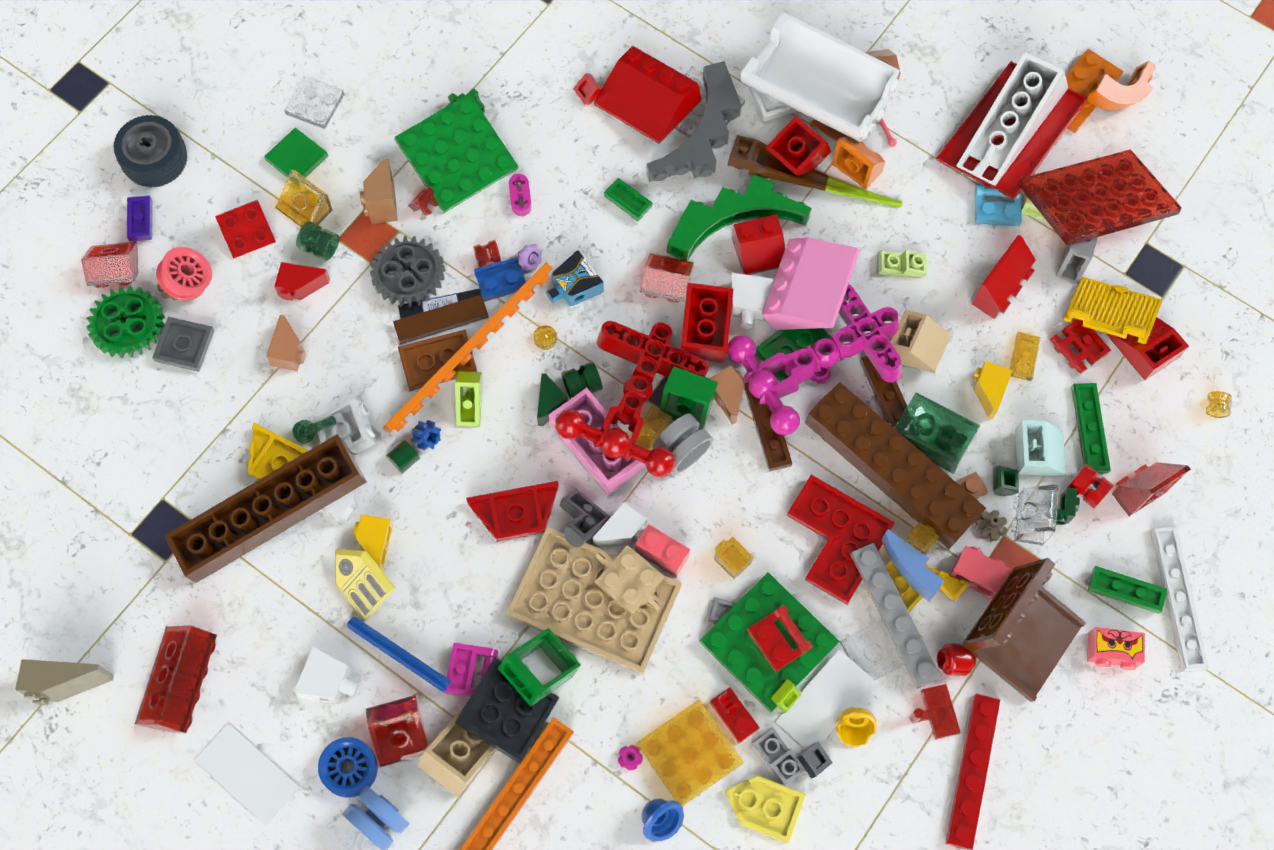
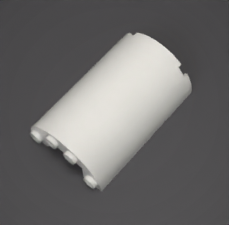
[741,13,900,142]

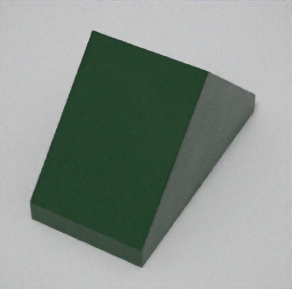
[537,373,568,426]

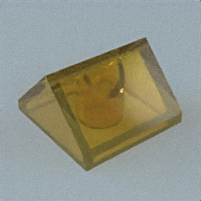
[275,170,333,233]

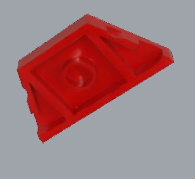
[466,481,559,542]

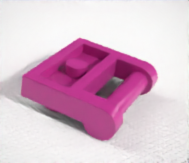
[444,643,498,698]

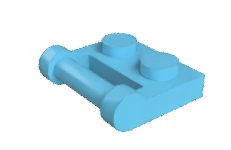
[975,184,1022,227]

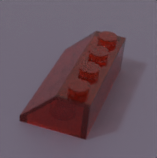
[135,625,217,734]

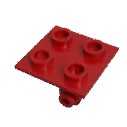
[215,200,276,259]

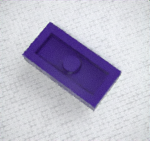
[127,195,152,242]

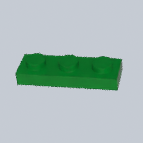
[1087,566,1167,614]

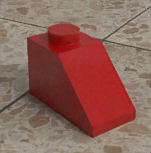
[274,262,330,301]

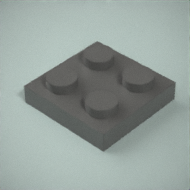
[152,316,215,372]

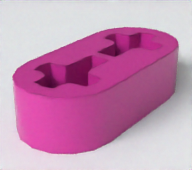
[509,174,532,216]

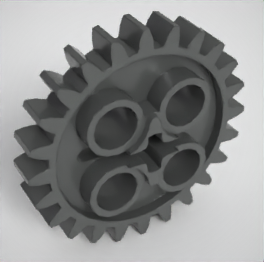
[370,236,445,307]

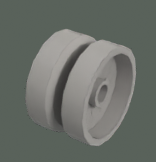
[652,413,714,474]

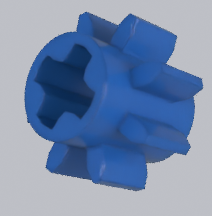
[411,420,441,450]

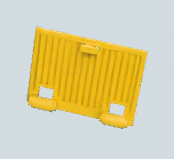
[1063,277,1163,344]

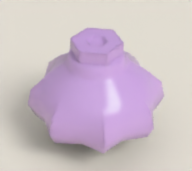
[518,244,542,272]

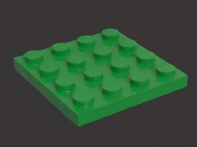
[394,93,519,214]
[699,572,840,713]

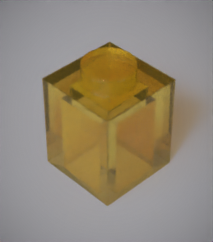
[714,536,753,580]

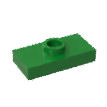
[604,178,653,221]

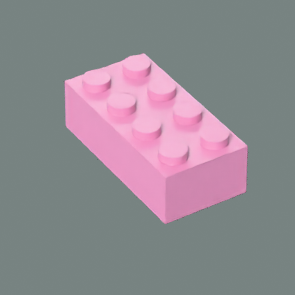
[549,388,645,496]

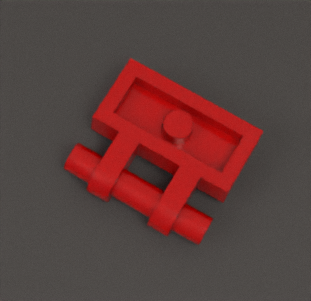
[1050,319,1111,374]

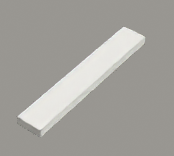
[1150,526,1209,672]

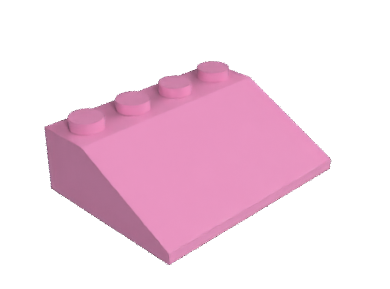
[761,237,860,330]

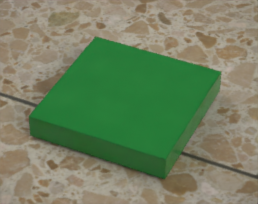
[264,127,328,186]

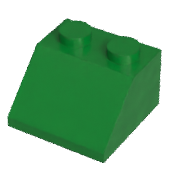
[659,367,718,430]

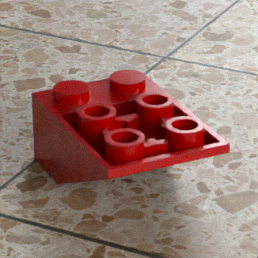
[1104,317,1189,381]

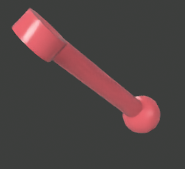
[880,118,897,147]

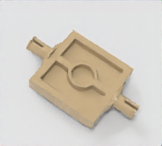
[595,545,665,616]

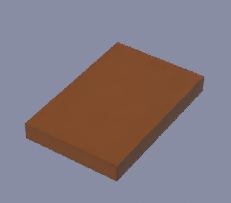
[398,329,477,391]

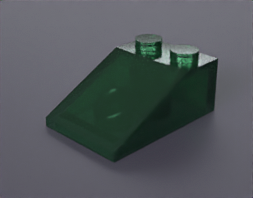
[894,392,980,474]

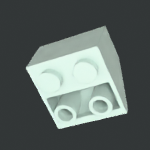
[1015,420,1066,476]

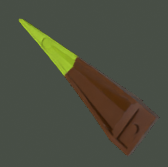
[728,135,903,208]

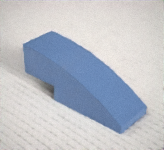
[882,529,945,602]

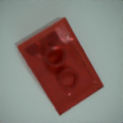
[1112,462,1191,517]

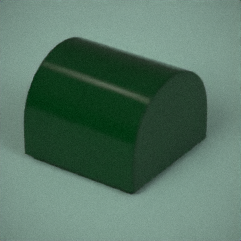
[386,440,420,474]
[993,465,1019,496]

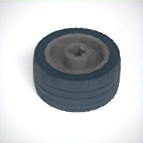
[113,115,187,188]

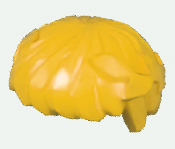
[836,707,877,747]

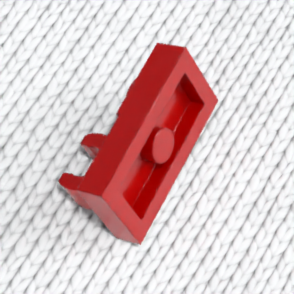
[709,687,760,744]

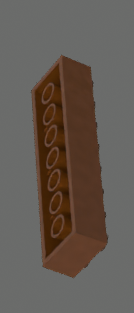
[805,381,986,549]
[164,434,367,583]

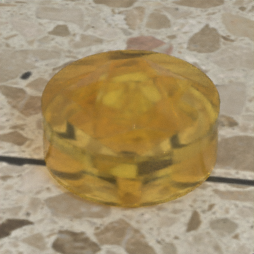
[534,325,557,350]

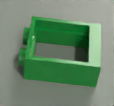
[498,628,581,706]

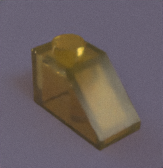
[905,522,939,555]

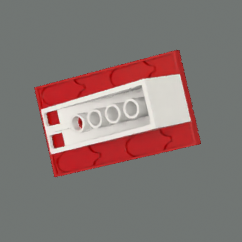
[936,52,1088,199]

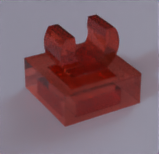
[408,186,438,216]

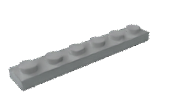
[851,543,941,689]

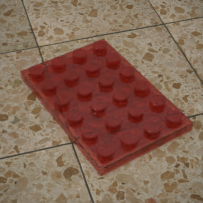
[1018,149,1182,246]

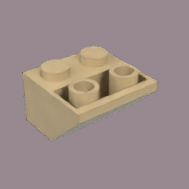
[890,310,951,373]

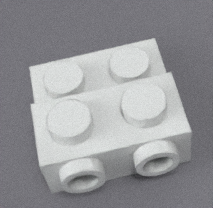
[313,398,378,454]

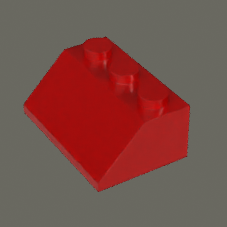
[972,235,1036,319]
[680,282,734,363]

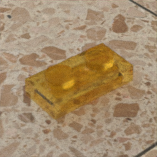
[635,406,672,451]

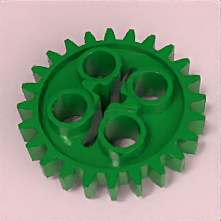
[86,285,165,359]

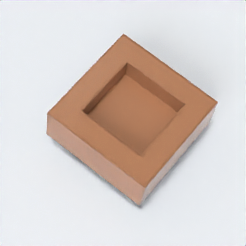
[956,472,988,499]

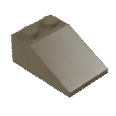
[15,659,114,705]

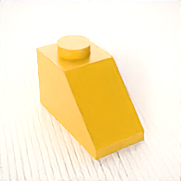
[972,361,1012,419]
[353,514,393,571]

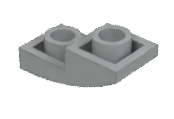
[751,727,805,786]

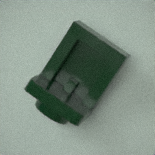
[1045,488,1080,525]

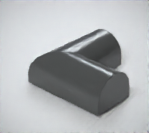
[559,488,611,547]

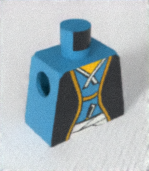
[546,250,604,306]

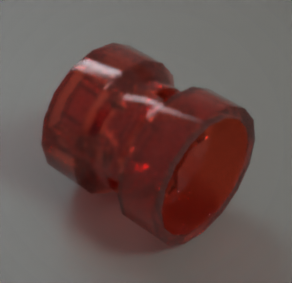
[473,240,501,268]

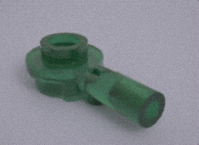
[292,416,336,444]

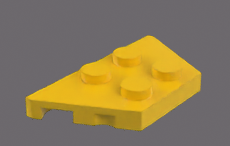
[247,423,308,480]

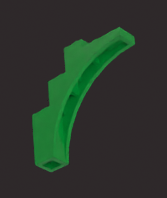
[667,175,812,262]

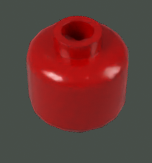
[937,643,976,676]

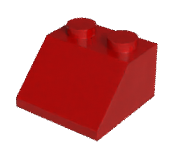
[765,115,832,176]
[731,214,785,275]

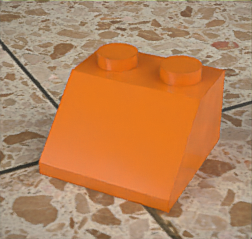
[832,136,886,190]

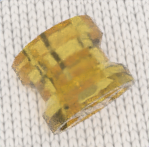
[1206,391,1232,418]

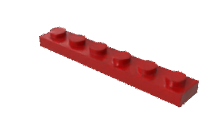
[945,693,1001,850]

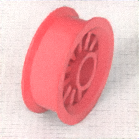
[156,247,212,301]

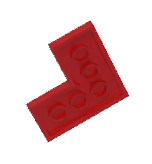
[786,474,895,605]

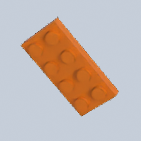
[1066,49,1124,133]

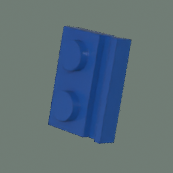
[474,257,526,302]

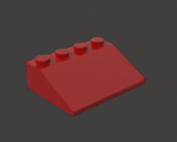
[594,45,702,144]

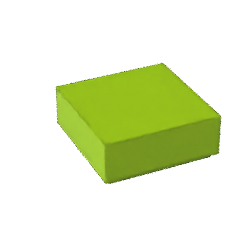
[771,679,801,713]

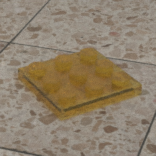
[637,700,744,807]

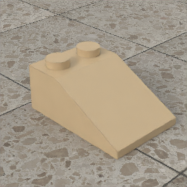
[418,706,496,797]

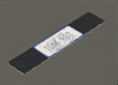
[398,289,481,319]

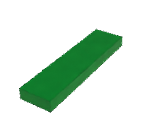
[1071,383,1111,474]

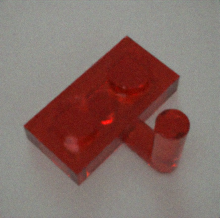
[909,684,961,740]

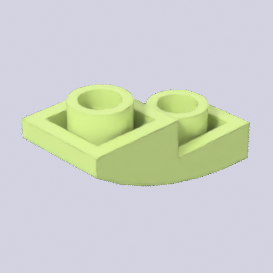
[877,250,927,277]

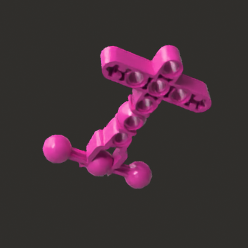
[727,284,902,436]

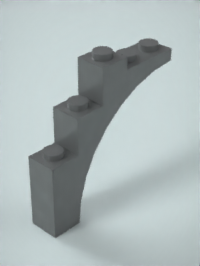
[646,61,742,182]

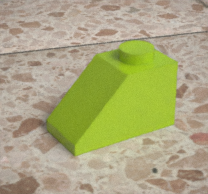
[455,371,482,427]

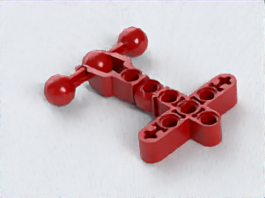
[555,321,709,478]

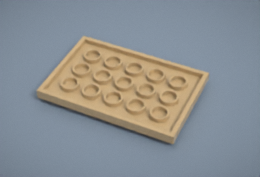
[506,527,682,675]

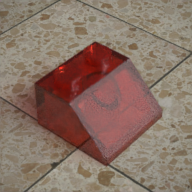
[81,241,138,288]
[639,253,694,303]
[366,695,429,767]

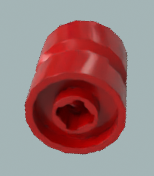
[1067,464,1114,509]

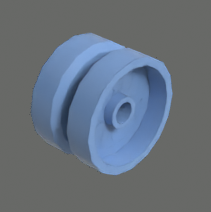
[342,786,410,850]

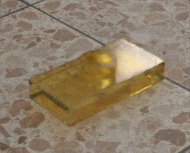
[1010,332,1041,381]

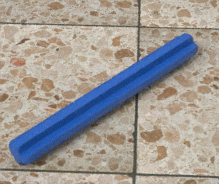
[347,616,451,692]

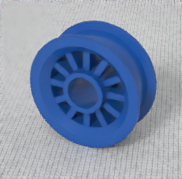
[318,737,378,798]

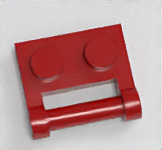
[747,605,813,672]

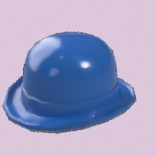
[641,798,684,841]

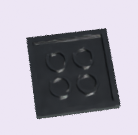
[455,657,560,764]

